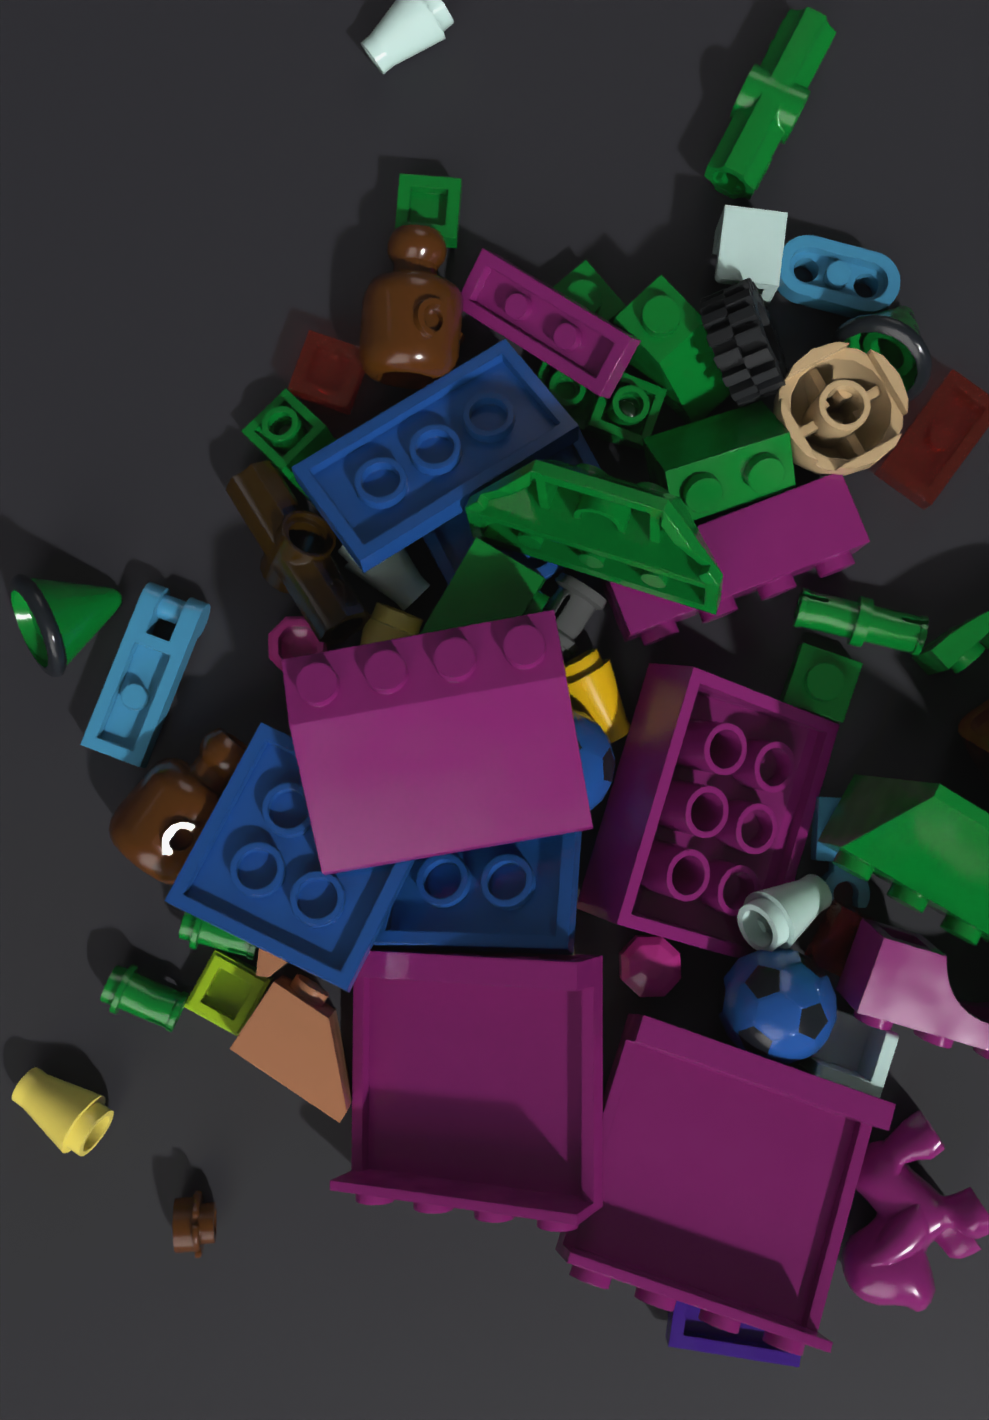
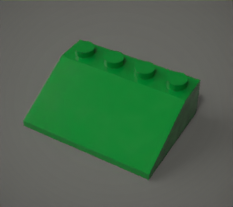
[818,774,989,946]

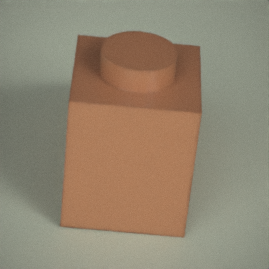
[230,974,352,1123]

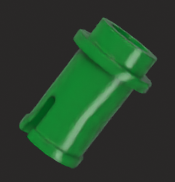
[178,912,258,960]
[100,964,189,1032]

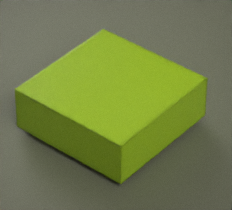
[183,949,274,1036]

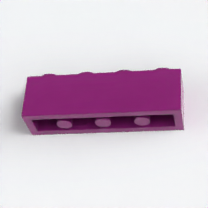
[599,474,870,646]

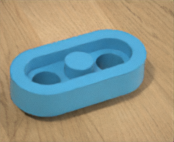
[777,235,901,318]

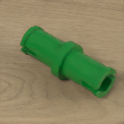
[792,587,929,656]

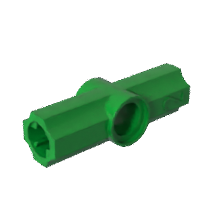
[704,7,837,199]

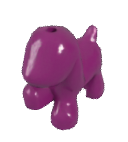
[841,1109,989,1312]

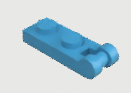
[80,582,211,768]

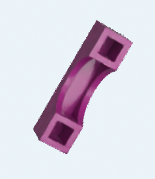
[836,917,989,1060]

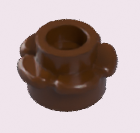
[172,1190,217,1259]

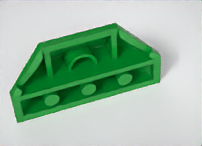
[465,459,723,615]

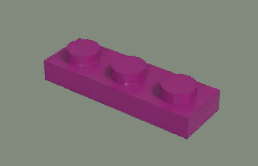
[461,248,641,399]

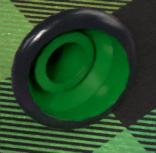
[829,306,932,403]
[9,574,123,677]

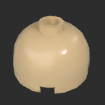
[773,342,908,476]

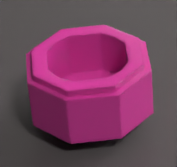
[268,616,330,672]
[619,935,681,997]

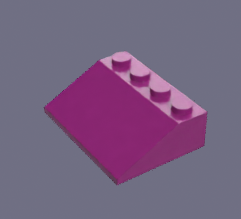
[281,610,593,875]
[577,663,840,958]

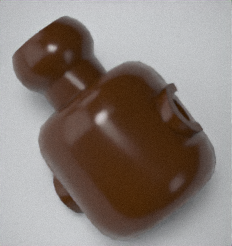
[359,224,465,389]
[109,727,248,884]

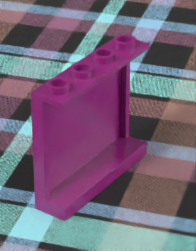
[330,944,603,1232]
[555,1013,896,1356]

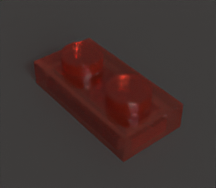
[874,369,989,510]

